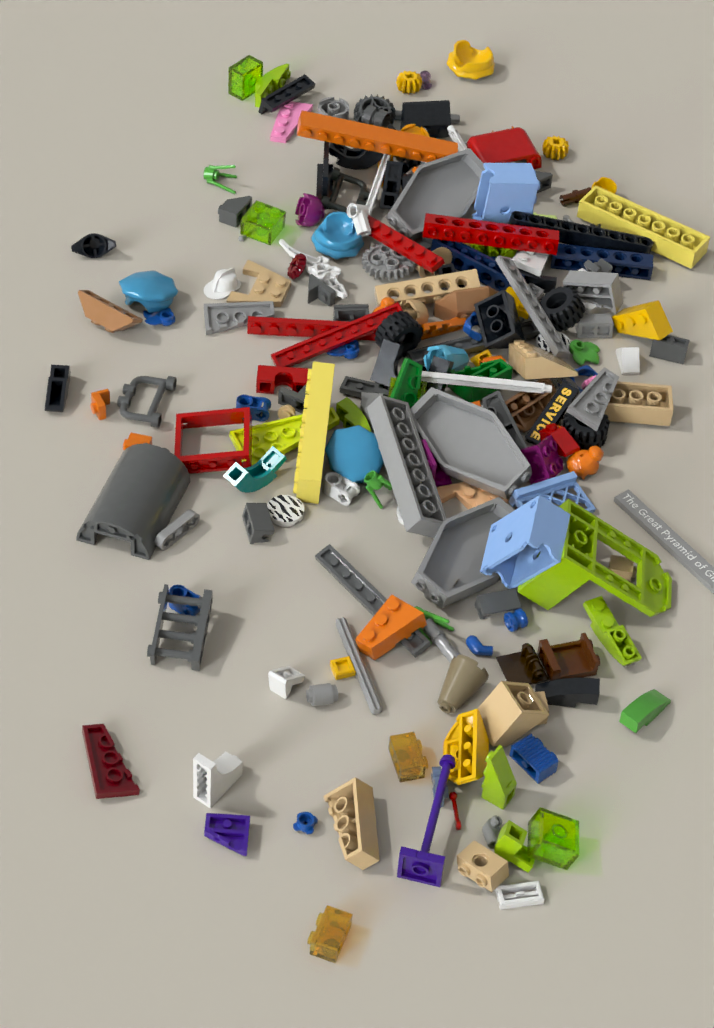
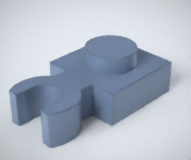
[431,766,448,807]

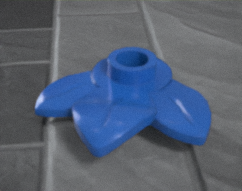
[143,308,175,326]
[327,340,360,359]

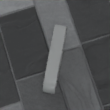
[154,509,200,550]

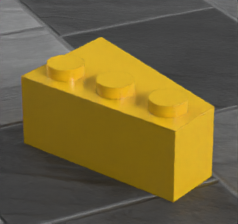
[612,300,673,340]

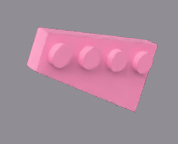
[270,101,313,143]

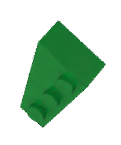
[448,359,513,403]

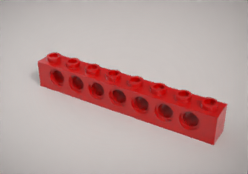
[422,213,559,255]

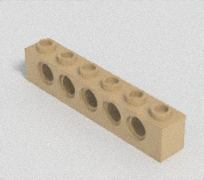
[375,269,481,307]

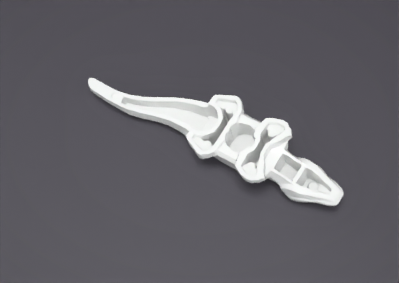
[279,239,348,299]

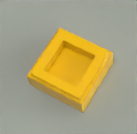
[330,656,356,680]

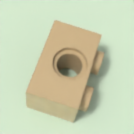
[457,840,509,892]

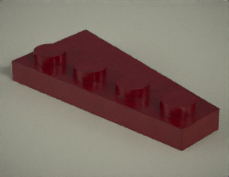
[82,724,140,799]

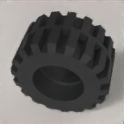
[539,286,585,332]
[375,311,423,359]
[563,412,610,450]

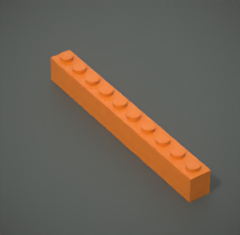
[297,110,458,163]

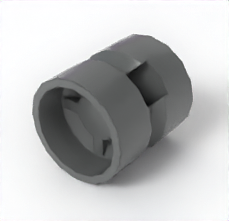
[362,105,391,128]

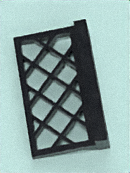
[316,141,333,209]

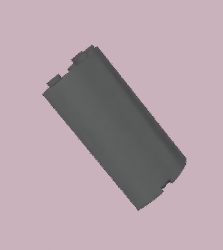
[76,443,190,560]

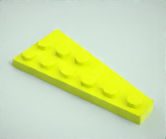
[229,407,340,466]

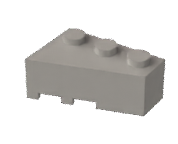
[563,270,623,314]

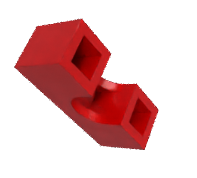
[256,365,308,394]

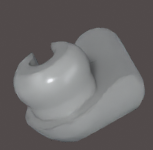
[482,815,502,848]

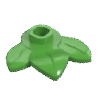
[569,340,600,366]

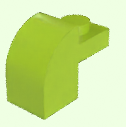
[494,820,537,873]

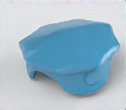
[311,212,364,259]
[119,270,178,313]
[325,425,384,483]

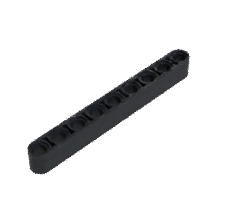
[508,211,654,254]

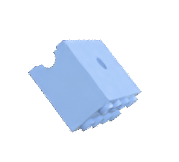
[472,163,540,224]
[480,495,570,589]

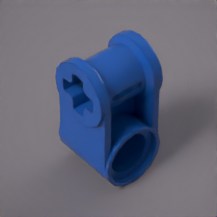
[236,394,271,422]
[169,584,201,616]

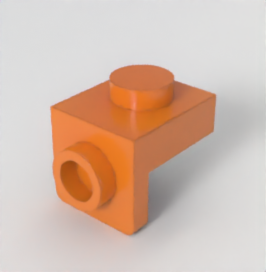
[90,389,110,420]

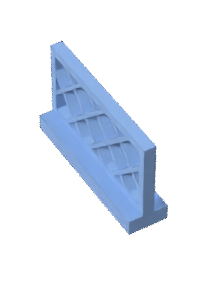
[508,471,596,513]

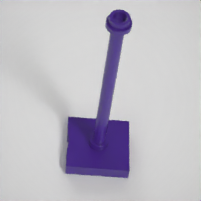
[397,754,456,887]

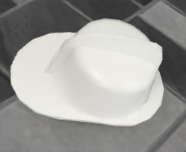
[203,268,241,300]

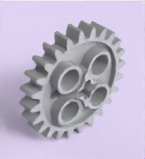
[362,243,416,280]

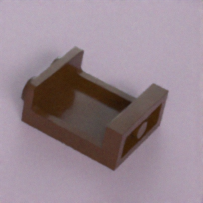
[537,633,600,681]

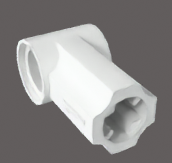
[347,203,371,237]

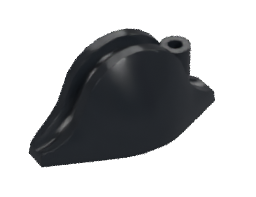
[71,233,116,258]

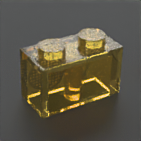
[388,732,428,782]
[307,905,353,963]

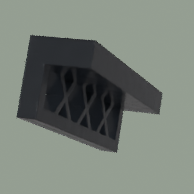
[258,74,316,115]

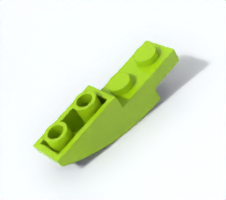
[255,63,291,108]
[583,596,642,666]

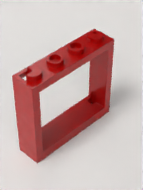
[174,407,252,474]

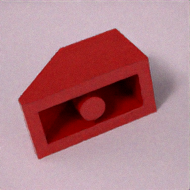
[539,423,580,457]

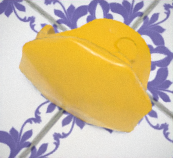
[447,40,495,80]

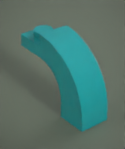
[223,446,287,493]

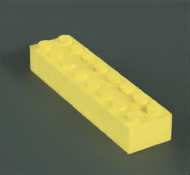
[577,186,710,269]
[293,361,335,504]

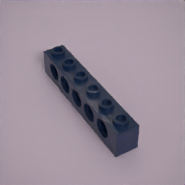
[431,239,525,292]
[551,243,654,280]

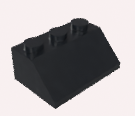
[400,100,451,138]
[474,290,525,349]

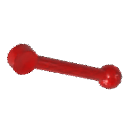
[449,792,461,830]

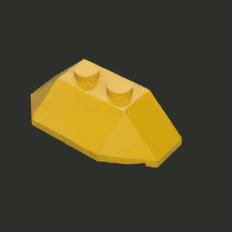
[443,709,489,785]

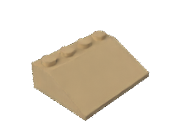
[509,340,578,380]

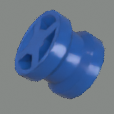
[504,608,528,632]

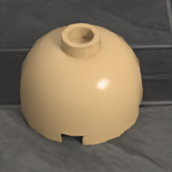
[399,299,429,326]

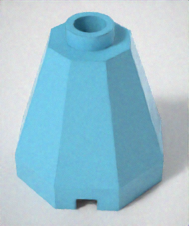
[423,345,469,371]

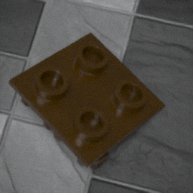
[496,643,549,685]

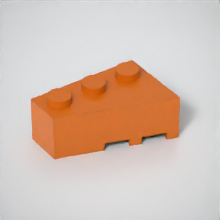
[355,594,427,660]

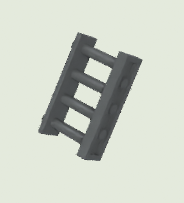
[147,584,213,671]

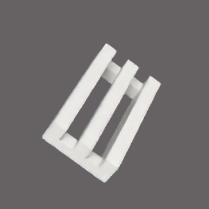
[495,881,545,910]

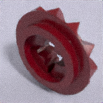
[287,253,306,280]

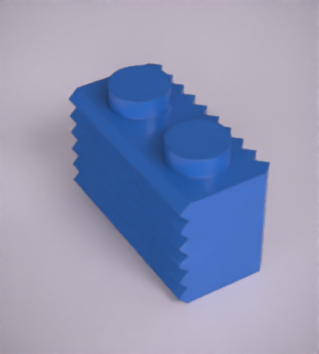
[509,733,559,784]

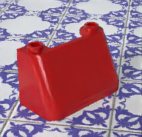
[467,127,542,169]

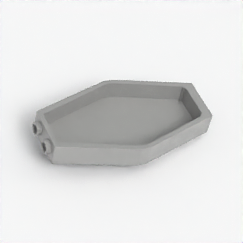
[385,148,486,240]
[410,387,532,499]
[411,497,514,608]

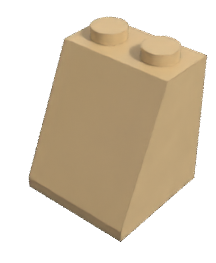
[478,681,549,747]

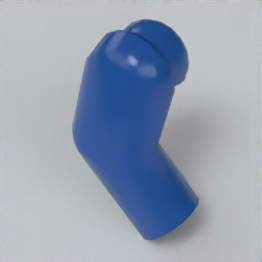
[466,635,493,656]

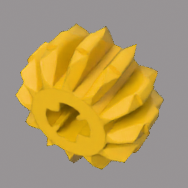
[396,71,422,94]
[542,135,569,160]

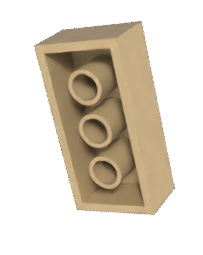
[604,381,673,426]

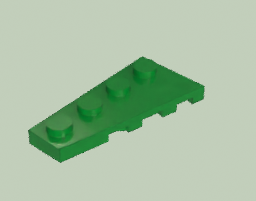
[390,358,423,409]

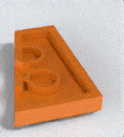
[421,317,466,340]

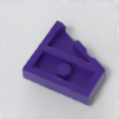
[204,813,250,856]

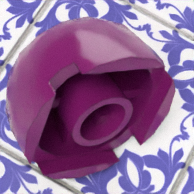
[295,193,325,227]

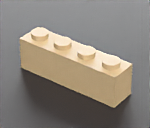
[323,777,380,870]

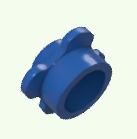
[293,812,318,834]

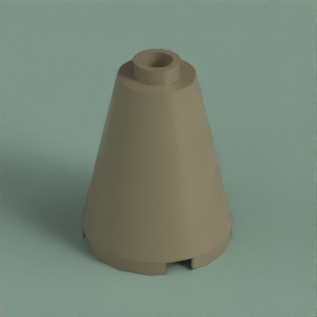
[438,655,489,714]

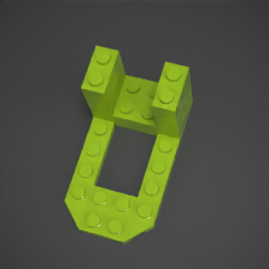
[518,499,672,617]

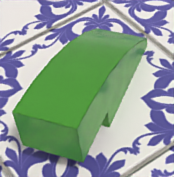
[619,689,671,733]

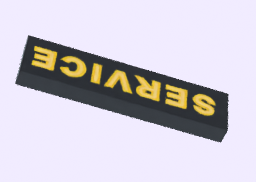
[525,382,579,445]

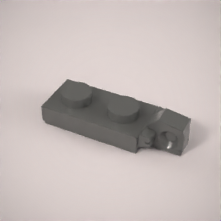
[340,376,391,398]

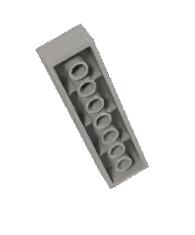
[367,395,447,538]

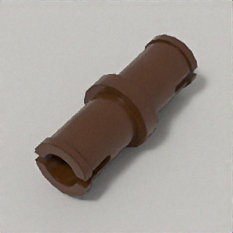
[559,187,591,205]

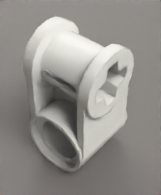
[323,472,360,506]

